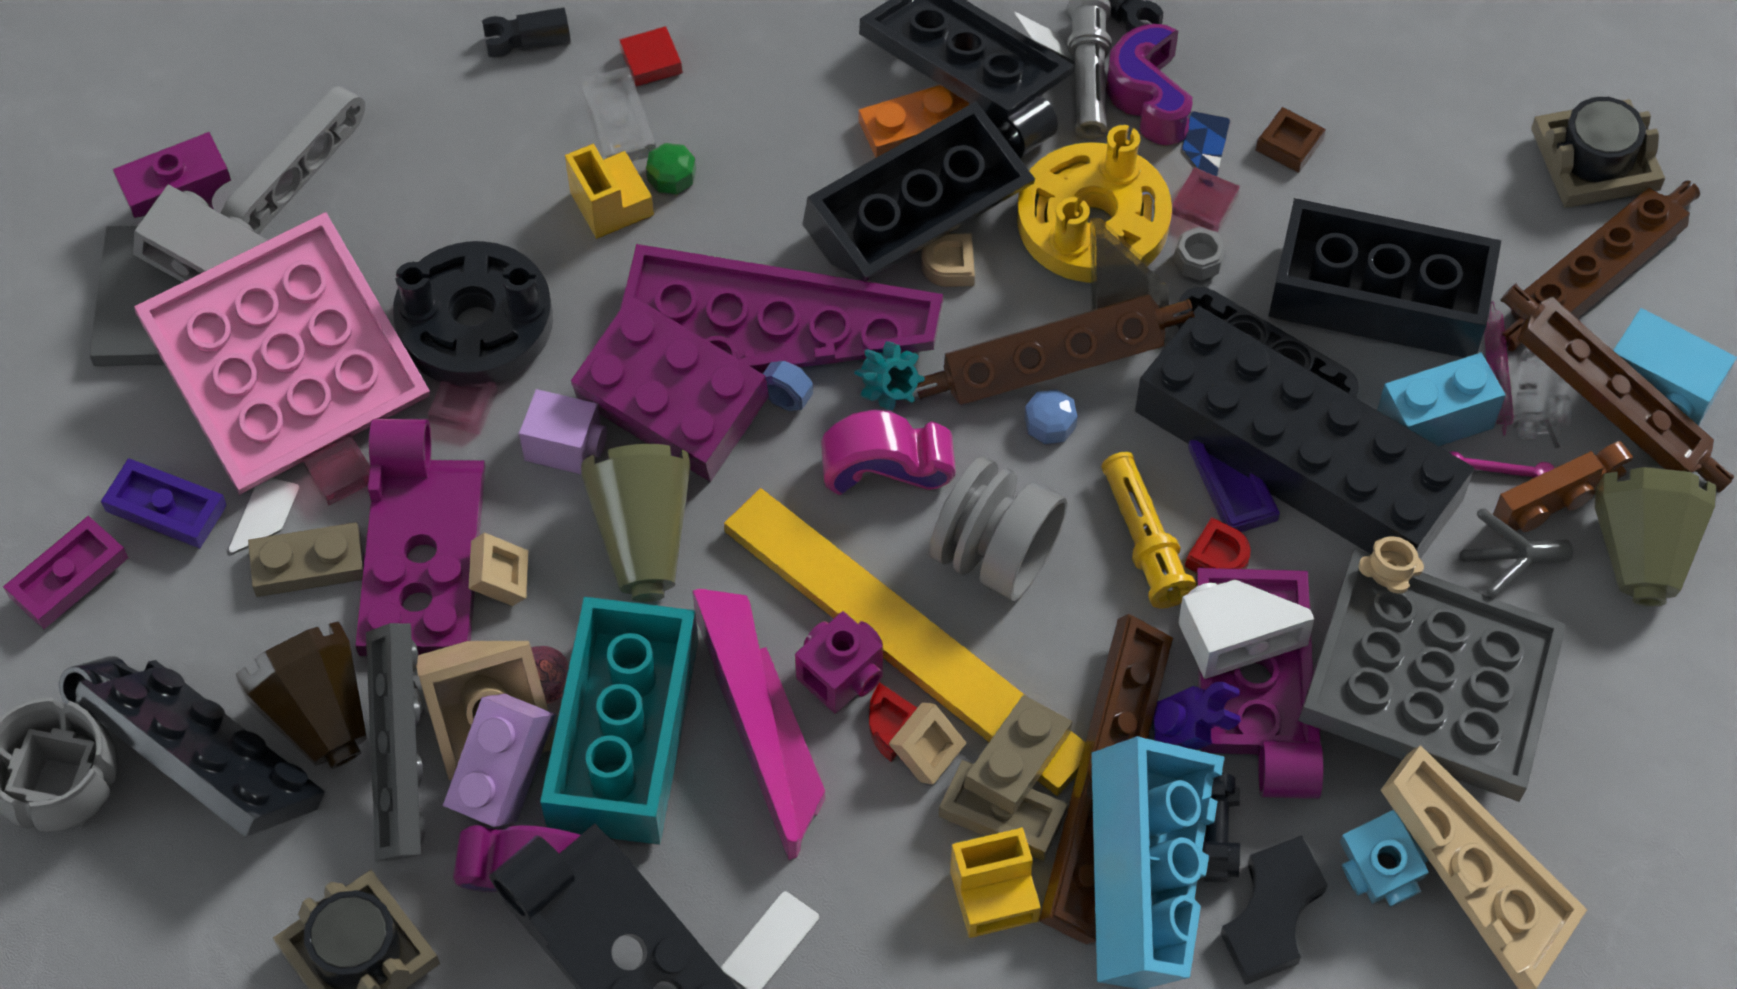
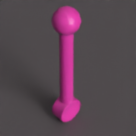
[1449,451,1555,478]

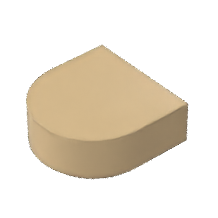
[922,233,975,287]

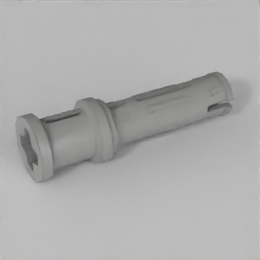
[1067,0,1112,139]

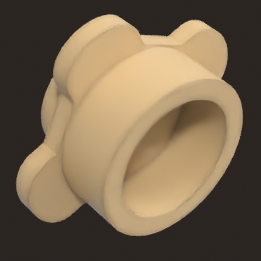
[1358,537,1424,594]

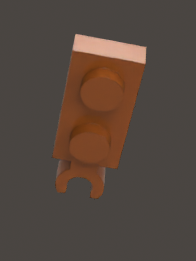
[1493,441,1633,538]

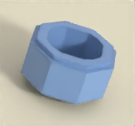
[763,361,813,411]
[1024,389,1078,444]

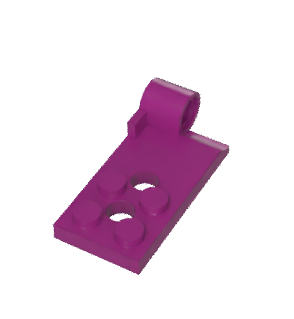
[355,419,486,656]

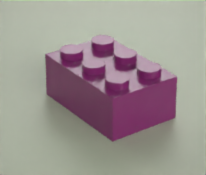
[571,295,769,483]

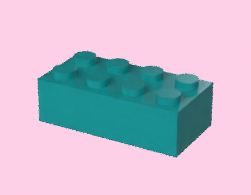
[540,597,699,845]

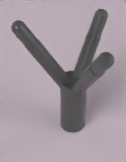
[1459,509,1573,597]

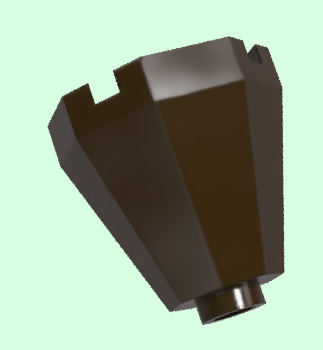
[235,621,367,769]

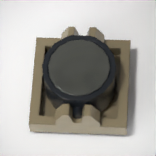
[1531,97,1665,208]
[273,869,440,989]

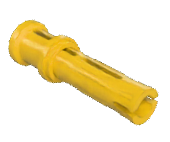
[1101,452,1197,609]

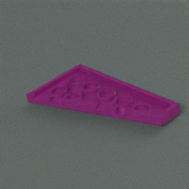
[620,244,943,373]

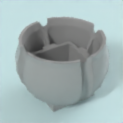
[0,697,118,833]

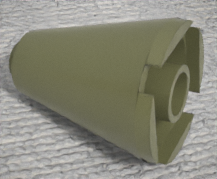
[581,444,691,602]

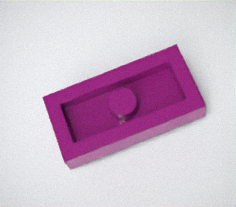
[3,516,128,630]

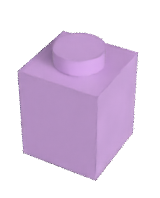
[519,389,607,474]

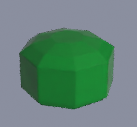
[646,143,696,194]

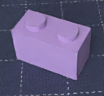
[443,694,556,827]

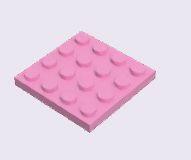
[134,212,430,495]

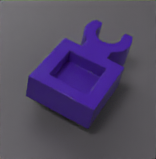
[1154,681,1241,750]

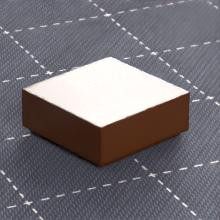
[1255,107,1326,173]

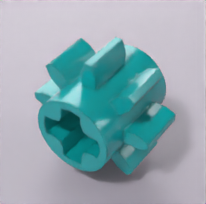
[854,341,925,410]

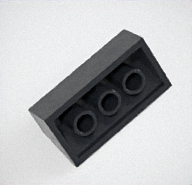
[802,101,1035,282]

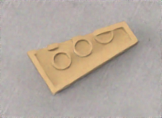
[1381,745,1587,989]

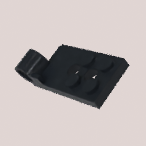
[859,0,1074,159]
[489,823,738,989]

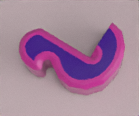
[821,410,956,496]

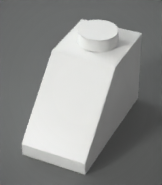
[1178,579,1315,679]

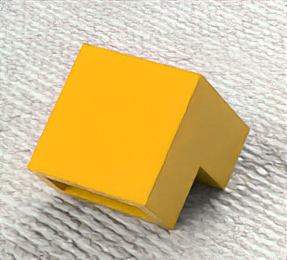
[564,143,654,239]
[950,827,1041,938]

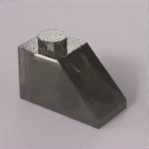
[1090,218,1169,310]

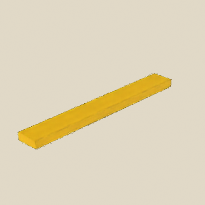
[724,488,1085,796]

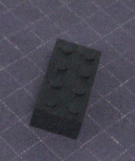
[1268,198,1502,358]

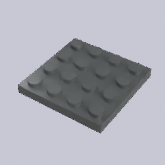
[1298,548,1566,802]

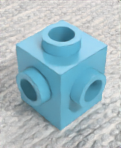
[1340,810,1429,907]

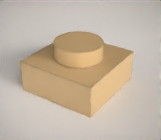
[468,532,529,606]
[889,702,966,785]

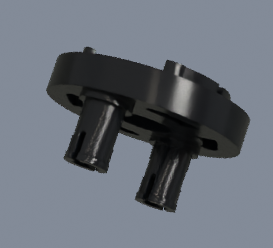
[393,241,553,387]

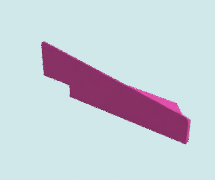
[692,589,825,860]

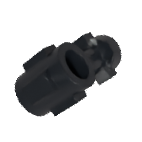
[1202,772,1240,882]

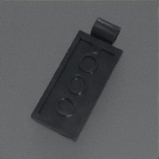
[59,656,326,837]

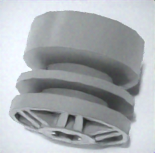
[929,456,1068,601]

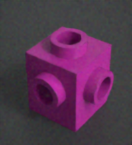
[795,611,883,714]

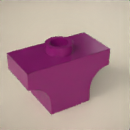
[112,132,231,219]

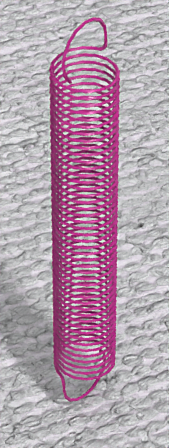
[1484,301,1514,436]

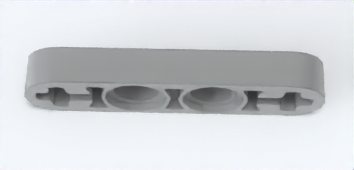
[221,86,365,234]

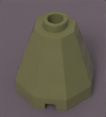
[1594,467,1716,606]

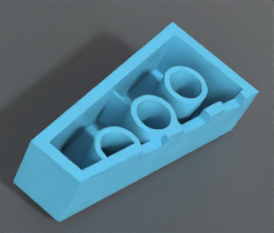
[1092,737,1224,989]

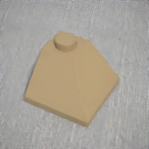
[416,641,555,780]

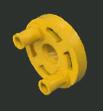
[1017,125,1172,283]

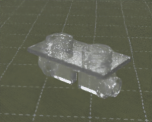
[1512,348,1571,448]

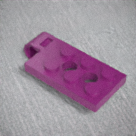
[1195,568,1323,799]

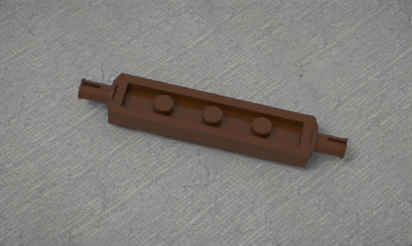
[1498,180,1700,352]
[1500,283,1735,493]
[917,294,1195,405]

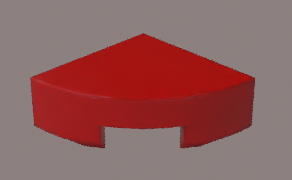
[869,683,917,762]

